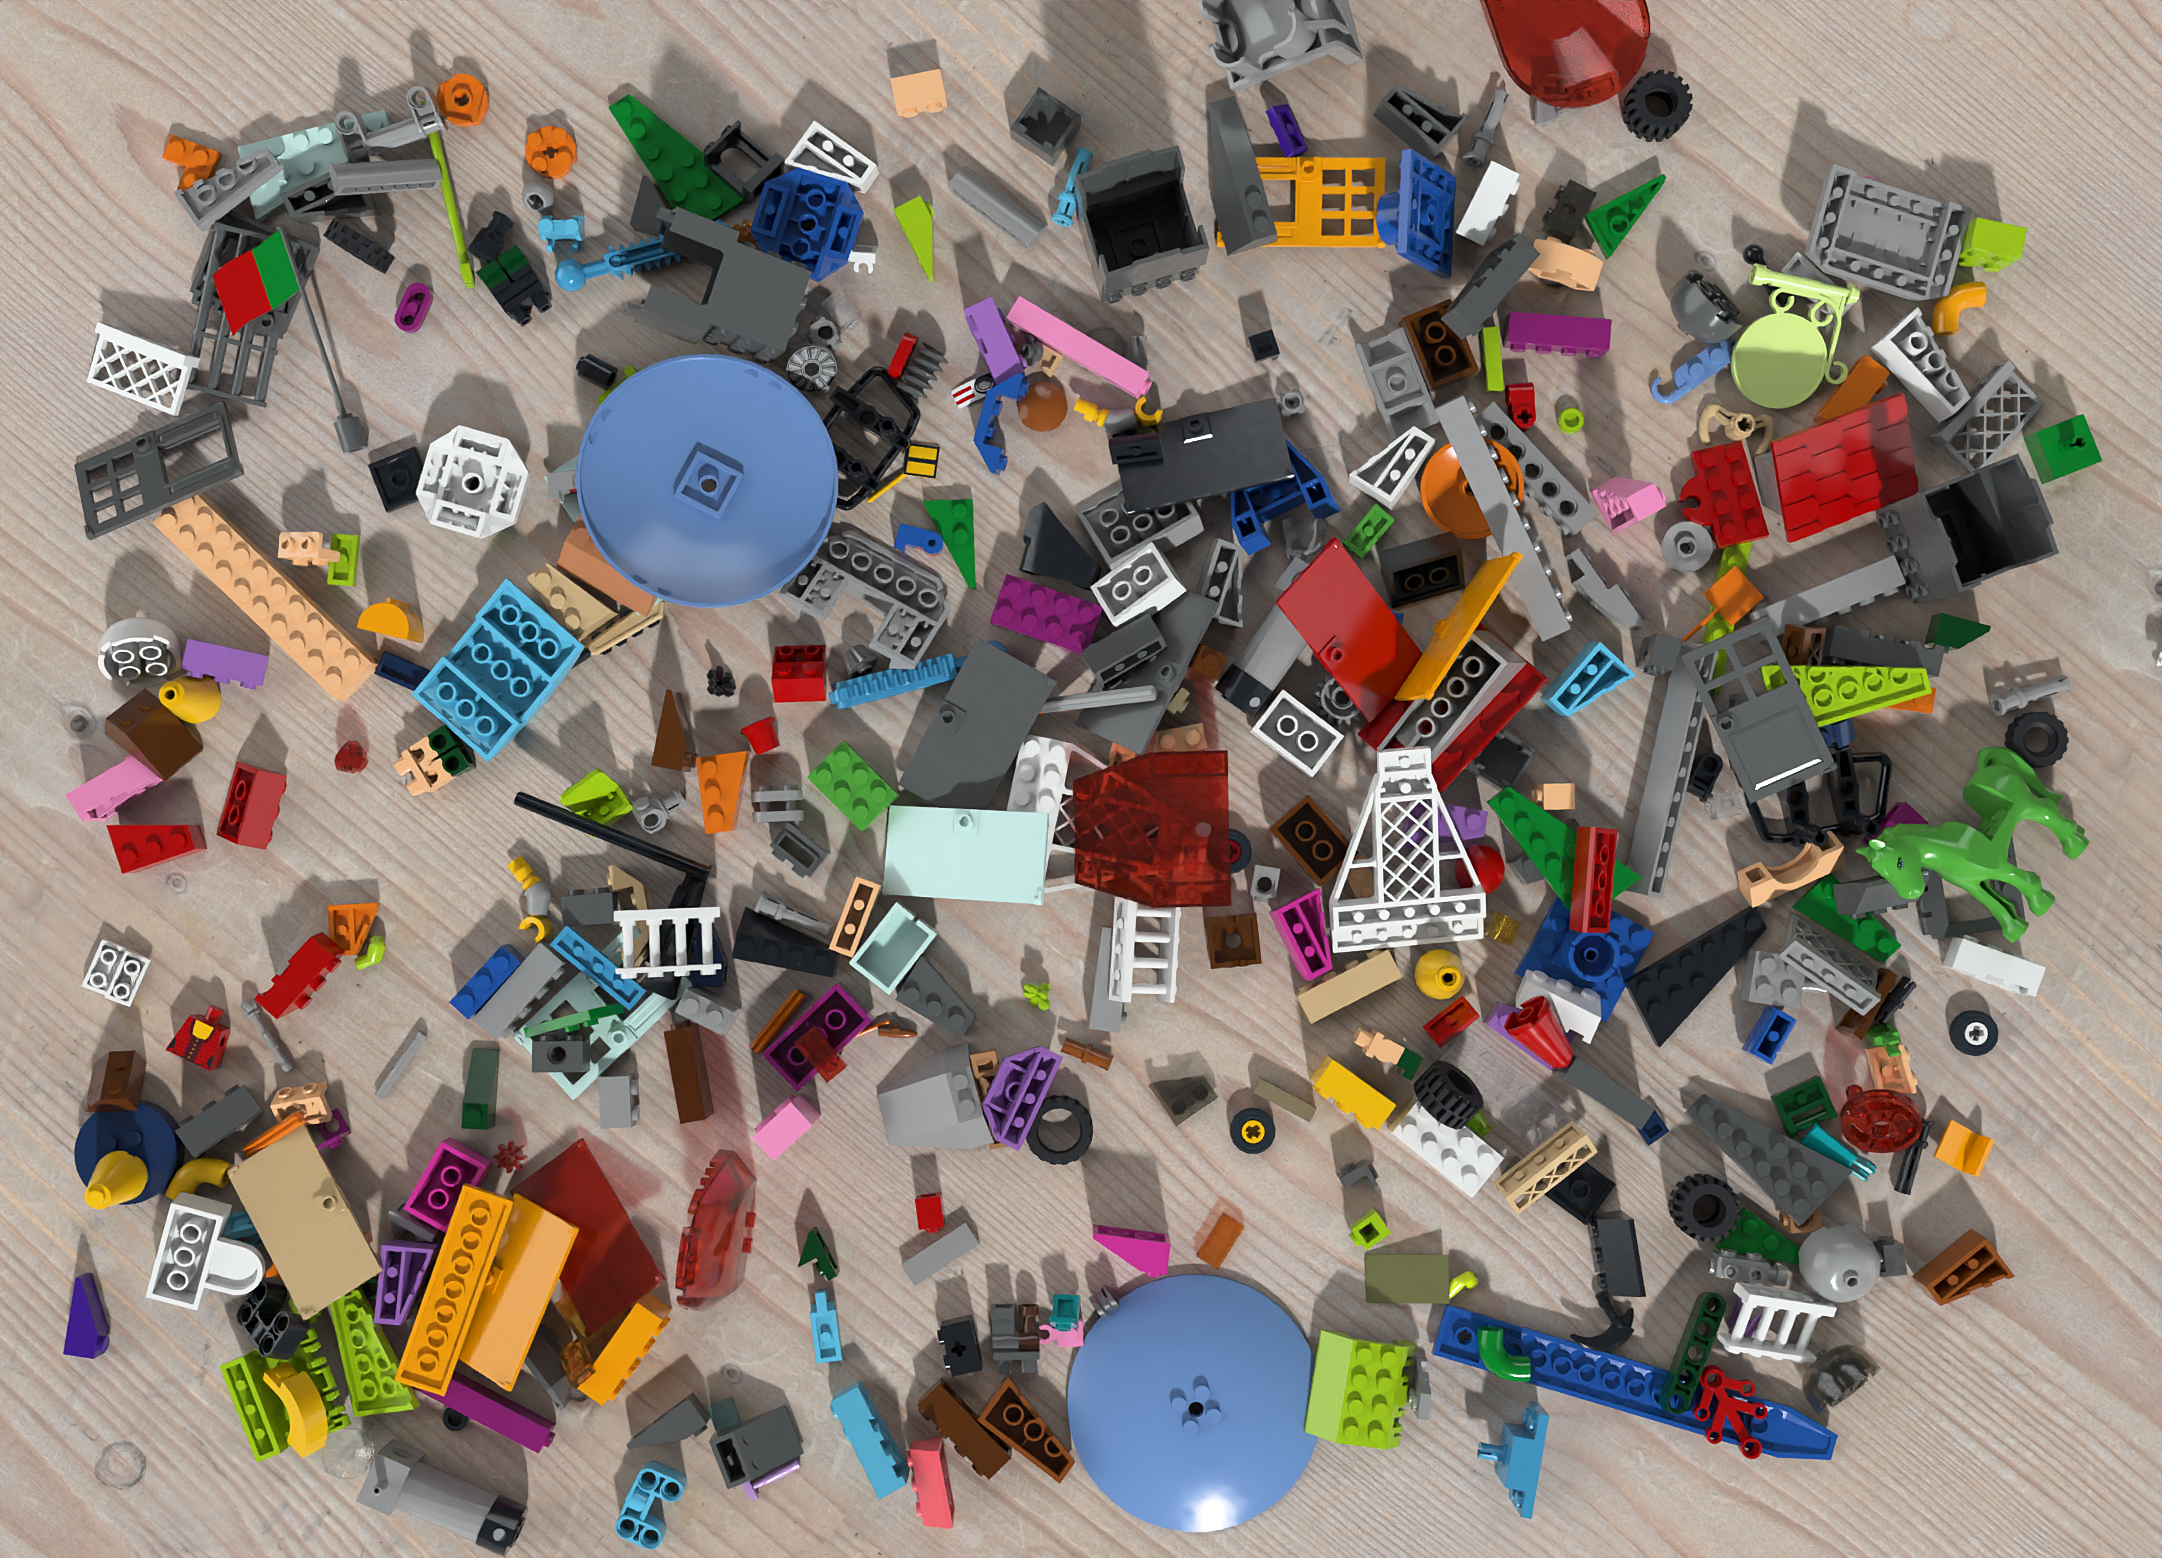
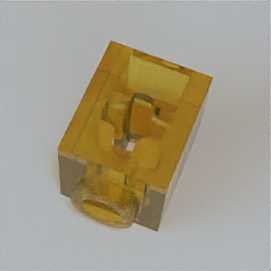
[1484,911,1521,946]

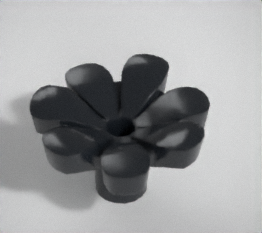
[707,666,736,697]

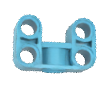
[615,1461,688,1550]

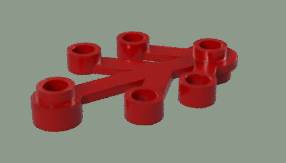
[1692,1365,1768,1459]

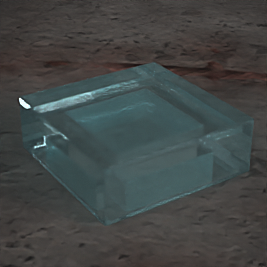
[707,1397,741,1431]

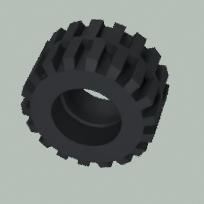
[1622,70,1693,142]
[1413,1060,1484,1130]
[1668,1173,1741,1243]

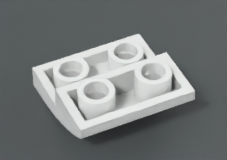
[82,938,151,1007]

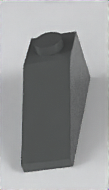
[626,1392,711,1449]

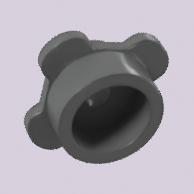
[1021,335,1044,366]

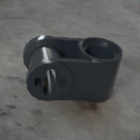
[1686,753,1723,803]

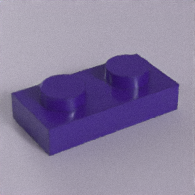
[1265,104,1308,158]

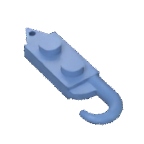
[1651,340,1736,404]

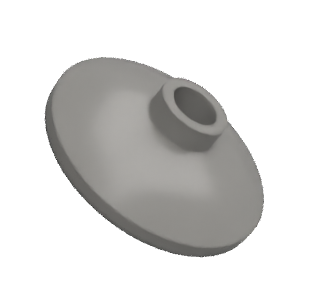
[1661,521,1713,572]

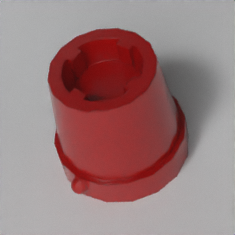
[740,716,780,755]

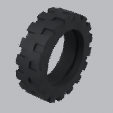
[323,219,395,274]
[1026,1095,1093,1165]

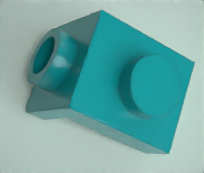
[1049,1294,1081,1332]

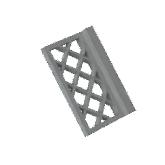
[1928,361,2044,473]
[1778,914,1881,1016]

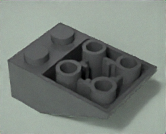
[709,1405,804,1489]

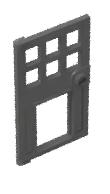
[74,401,245,540]

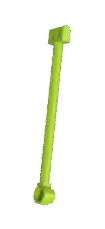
[420,100,475,289]

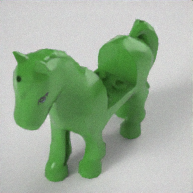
[1855,746,2089,943]

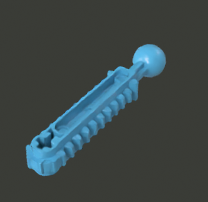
[555,220,731,292]
[828,641,1008,710]

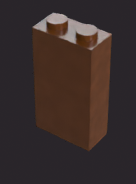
[664,1019,714,1124]

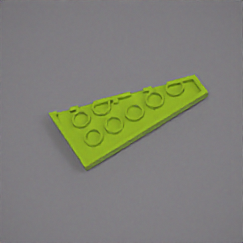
[1759,665,1932,727]

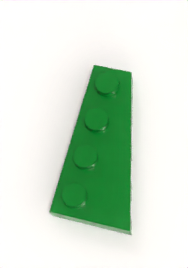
[1791,873,1902,963]

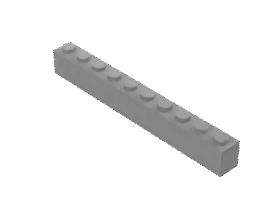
[1435,394,1573,642]
[1625,642,1718,899]

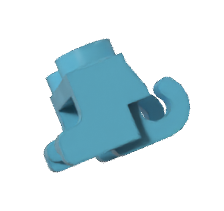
[538,215,585,252]

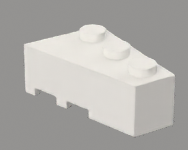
[1349,426,1435,509]

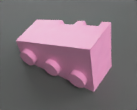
[65,754,163,821]

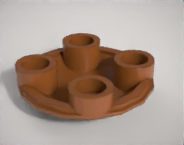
[1017,382,1068,432]

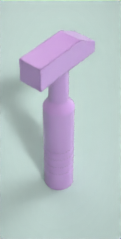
[742,1458,801,1500]

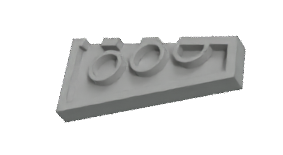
[173,147,283,231]

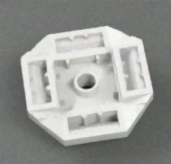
[416,425,531,539]

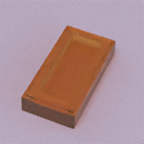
[1196,1212,1245,1270]

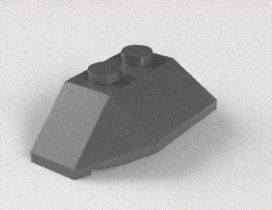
[524,1324,575,1411]

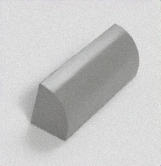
[328,158,442,196]
[948,166,1048,251]

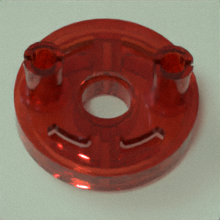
[1840,1085,1923,1153]

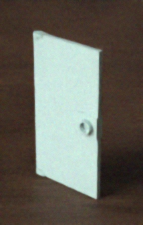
[882,805,1049,905]

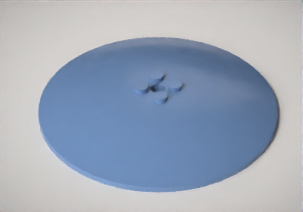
[576,354,838,608]
[1067,1274,1318,1532]

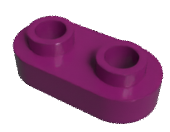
[395,283,433,333]

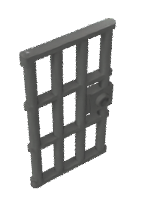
[186,221,301,408]

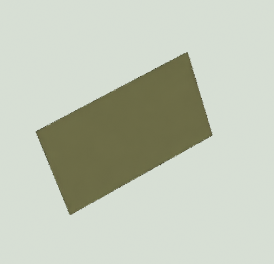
[1365,1254,1450,1304]

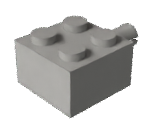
[1740,949,1827,1009]

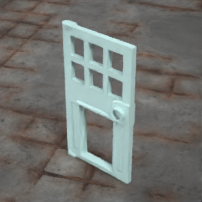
[513,921,694,1100]

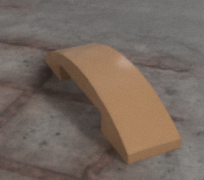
[970,1049,1008,1150]

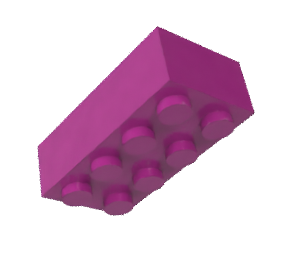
[990,573,1103,656]
[762,982,875,1092]

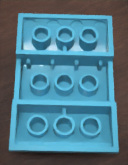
[411,578,585,762]

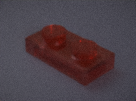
[794,1026,848,1083]

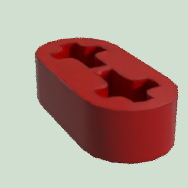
[887,332,919,381]

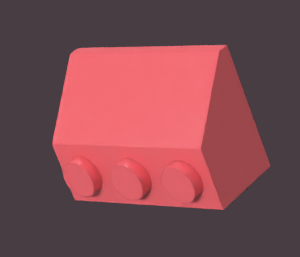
[906,1436,956,1529]

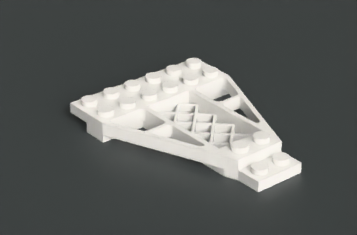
[1007,734,1212,893]
[1329,746,1486,953]

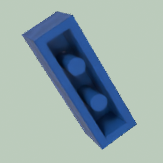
[449,944,525,1019]

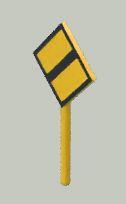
[867,443,940,503]

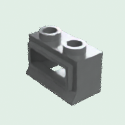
[769,822,831,878]

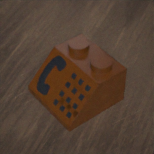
[84,1050,147,1112]

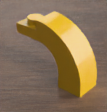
[263,1361,328,1458]

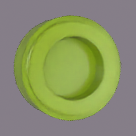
[1557,407,1584,434]

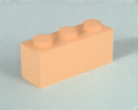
[829,876,883,958]

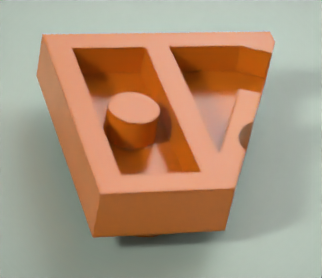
[327,902,380,956]

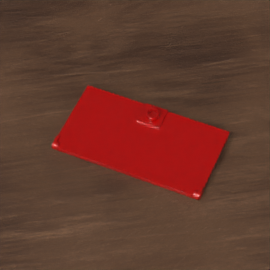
[1275,537,1423,722]

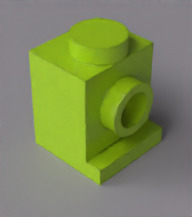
[1348,1208,1391,1251]

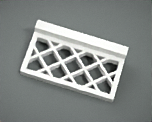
[87,322,200,416]

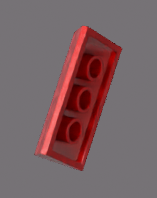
[1569,826,1618,933]

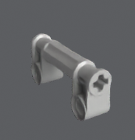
[334,86,448,163]

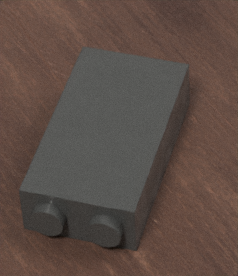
[1552,1055,1655,1130]

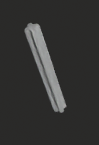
[1040,685,1157,713]

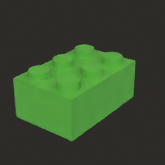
[807,741,900,831]

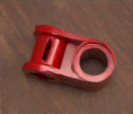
[1505,382,1536,433]

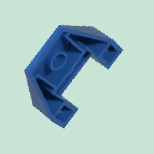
[1230,438,1341,555]

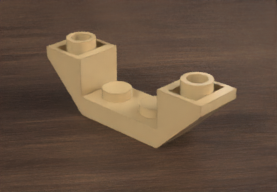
[607,865,654,967]

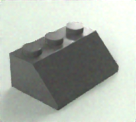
[1833,869,1931,919]

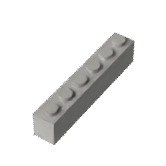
[1745,555,1906,645]

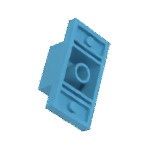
[1477,1401,1549,1519]

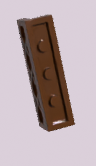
[1782,624,1827,665]

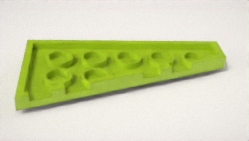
[330,1286,420,1417]

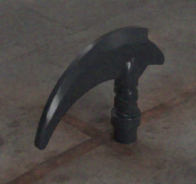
[1570,1291,1635,1351]

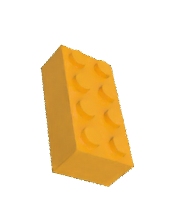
[577,1292,672,1406]

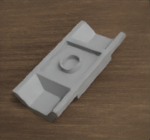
[1355,327,1440,441]

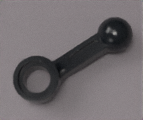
[1743,244,1797,307]

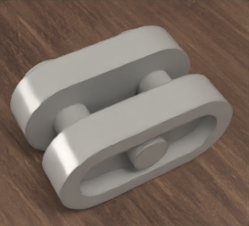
[752,785,804,823]

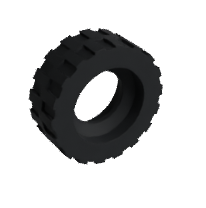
[2004,711,2069,768]

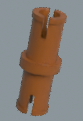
[1060,1037,1114,1071]

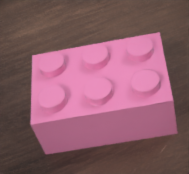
[752,1093,821,1161]

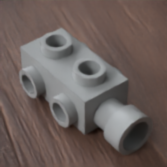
[1706,1248,1788,1287]

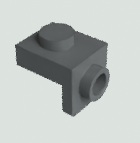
[1337,1160,1379,1188]

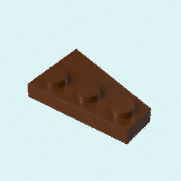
[1835,967,1898,1040]

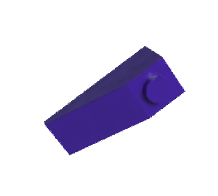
[63,1272,110,1359]

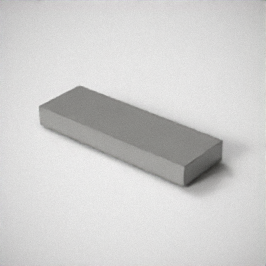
[901,1221,980,1286]

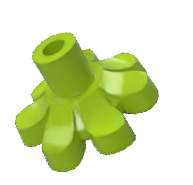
[1022,982,1051,1011]

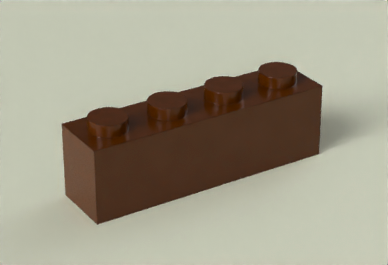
[917,1378,1012,1480]

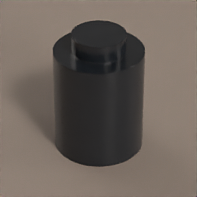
[576,354,618,391]

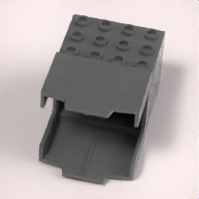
[1075,145,1209,304]
[623,207,812,365]
[1876,453,2059,604]

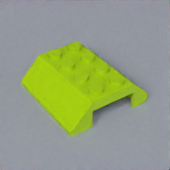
[219,1327,351,1463]
[1304,1329,1416,1450]

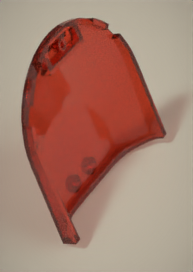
[1480,0,1650,109]

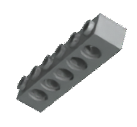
[1475,401,1598,537]

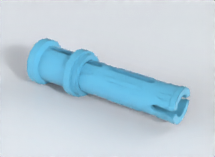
[1051,148,1093,227]

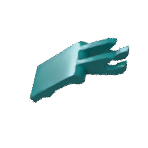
[1800,1123,1877,1182]

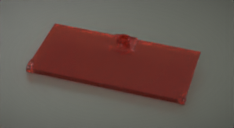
[510,1138,667,1334]

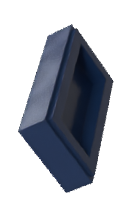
[374,651,431,691]

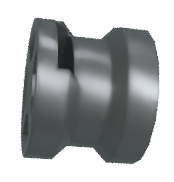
[1089,1285,1120,1319]

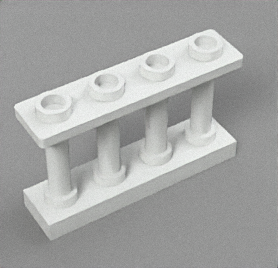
[1109,897,1181,1003]
[614,907,721,979]
[1717,1282,1837,1364]

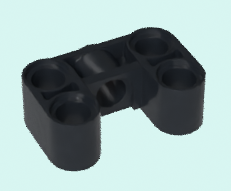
[236,1281,310,1360]

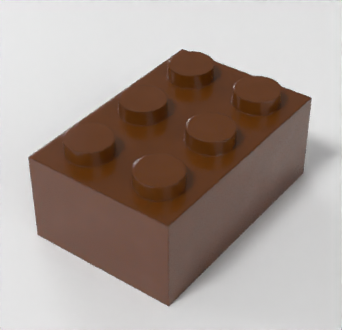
[1398,299,1479,393]
[1267,795,1359,887]

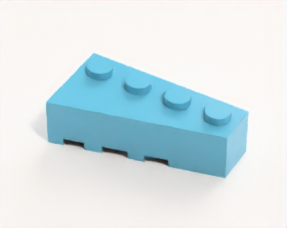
[830,1380,910,1500]

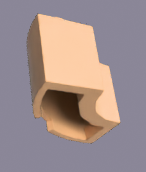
[1528,237,1604,291]

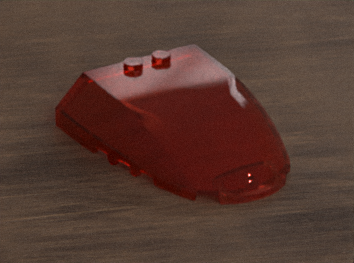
[675,1149,757,1312]

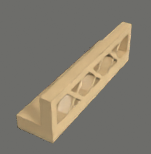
[1492,1120,1598,1215]

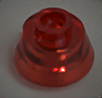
[334,740,369,774]

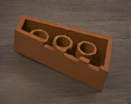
[977,1374,1075,1484]

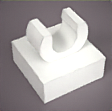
[850,244,879,273]

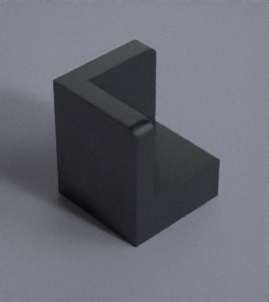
[1246,329,1280,363]

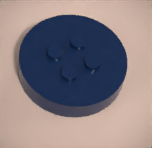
[74,1100,185,1205]

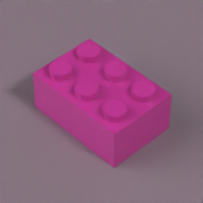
[403,1137,494,1233]

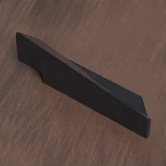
[644,873,706,1000]

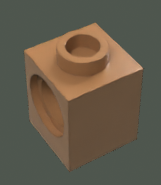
[1779,1206,1822,1233]

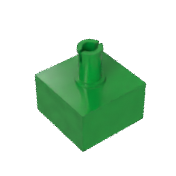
[2023,414,2102,484]

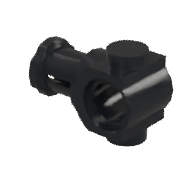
[467,211,514,264]

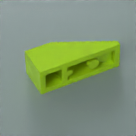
[893,196,935,283]

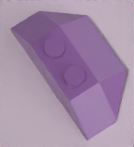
[982,1046,1063,1151]

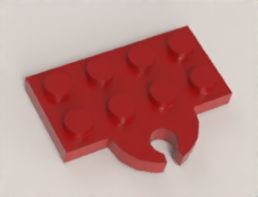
[1678,440,1769,549]

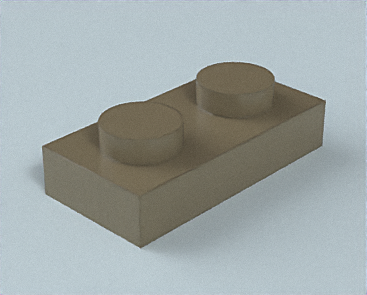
[1166,687,1190,715]

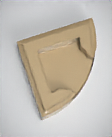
[1039,343,1064,378]

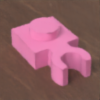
[1039,1318,1083,1347]

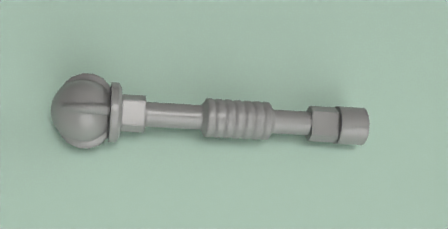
[240,999,294,1073]

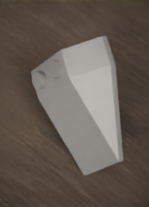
[877,1043,994,1149]

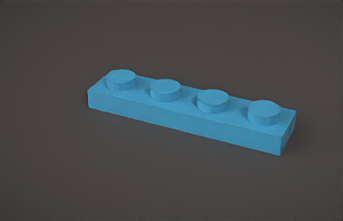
[550,924,647,1011]

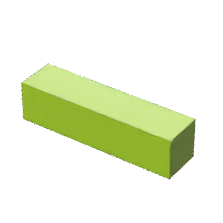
[1480,326,1504,394]

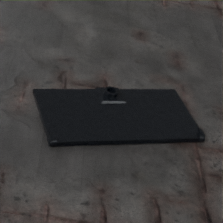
[1112,397,1294,516]

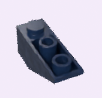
[688,918,729,988]

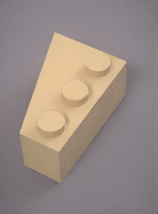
[527,563,618,641]

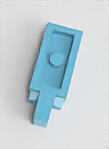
[810,1288,843,1364]

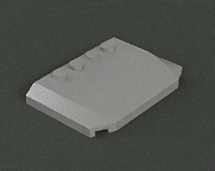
[1804,164,1972,302]

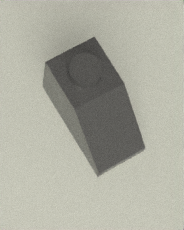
[630,175,667,237]

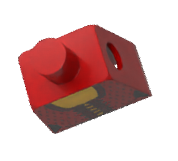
[166,1005,231,1071]

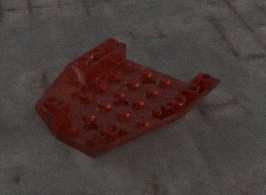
[1073,750,1232,908]

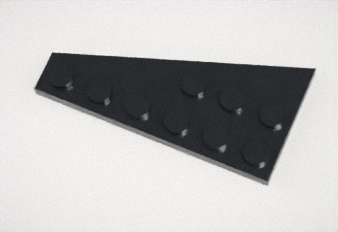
[1623,906,1767,1048]

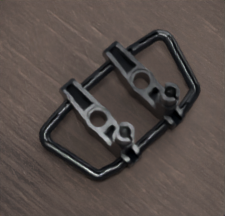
[822,366,921,511]
[1741,745,1892,847]

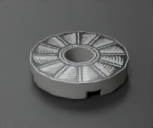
[786,343,837,392]

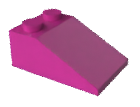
[1092,1224,1171,1278]

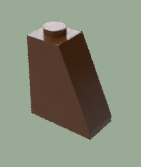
[1187,644,1228,684]

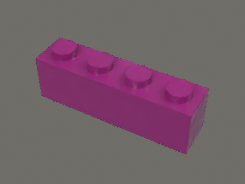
[1503,312,1612,358]

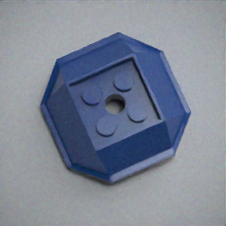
[750,168,864,282]

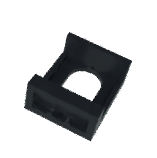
[703,120,784,204]

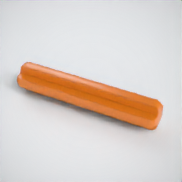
[749,989,806,1054]
[243,1111,306,1158]

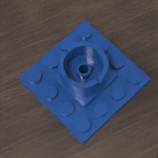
[1376,149,1456,278]
[1515,895,1654,1023]

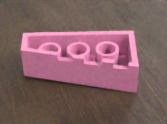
[1589,476,1666,535]

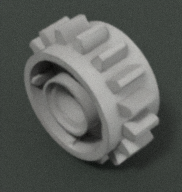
[1313,675,1361,726]

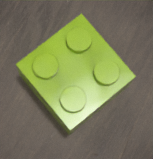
[1958,217,2027,273]

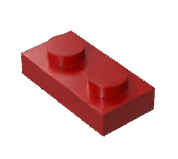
[1423,995,1480,1048]

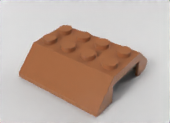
[556,514,658,618]

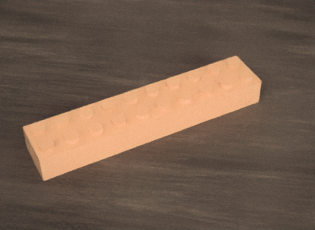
[152,493,378,701]

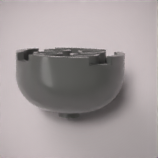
[1670,269,1744,344]

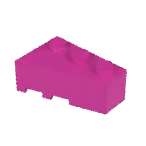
[1269,888,1332,980]

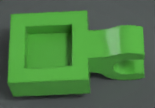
[1864,1022,1901,1057]

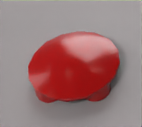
[1454,844,1505,894]

